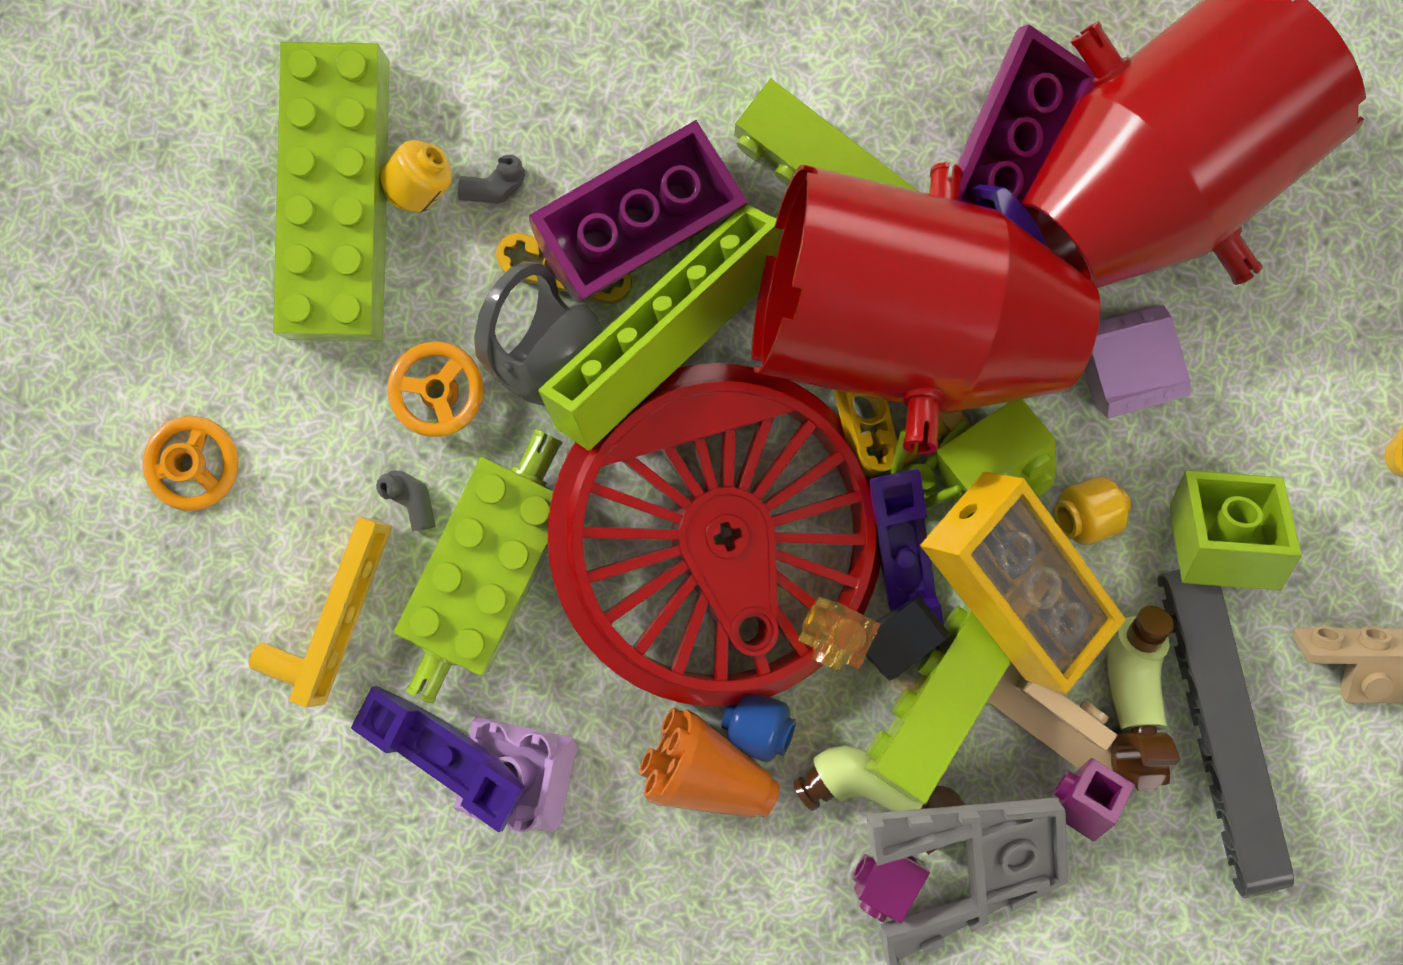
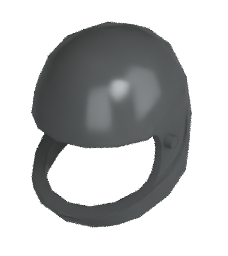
[474,262,603,407]

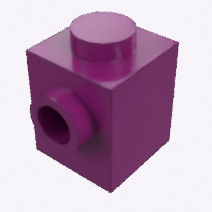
[1053,757,1135,842]
[852,854,930,924]

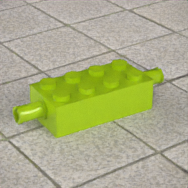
[393,428,563,703]

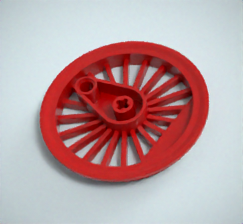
[547,363,880,706]

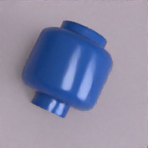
[721,694,796,762]

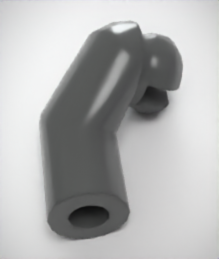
[458,155,525,204]
[376,470,436,532]

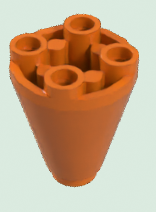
[639,707,780,818]

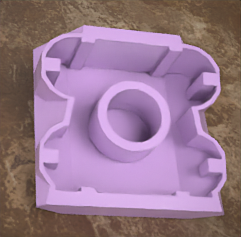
[1084,305,1190,419]
[454,717,578,833]

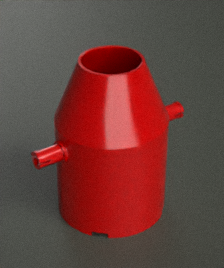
[1022,0,1366,288]
[751,162,1100,454]

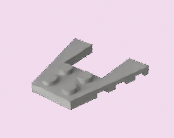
[866,798,1068,965]

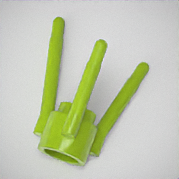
[889,419,970,512]

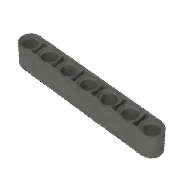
[1158,569,1294,899]

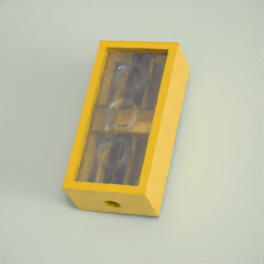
[920,472,1126,694]

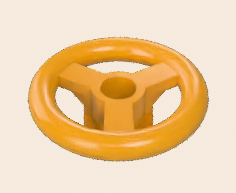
[387,341,484,437]
[143,416,239,511]

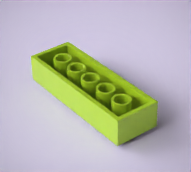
[273,42,390,342]

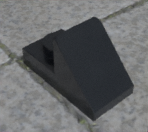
[853,595,951,681]

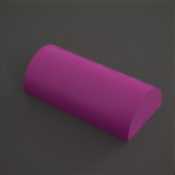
[956,24,1095,205]
[529,120,748,303]

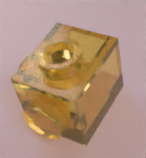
[798,596,880,671]

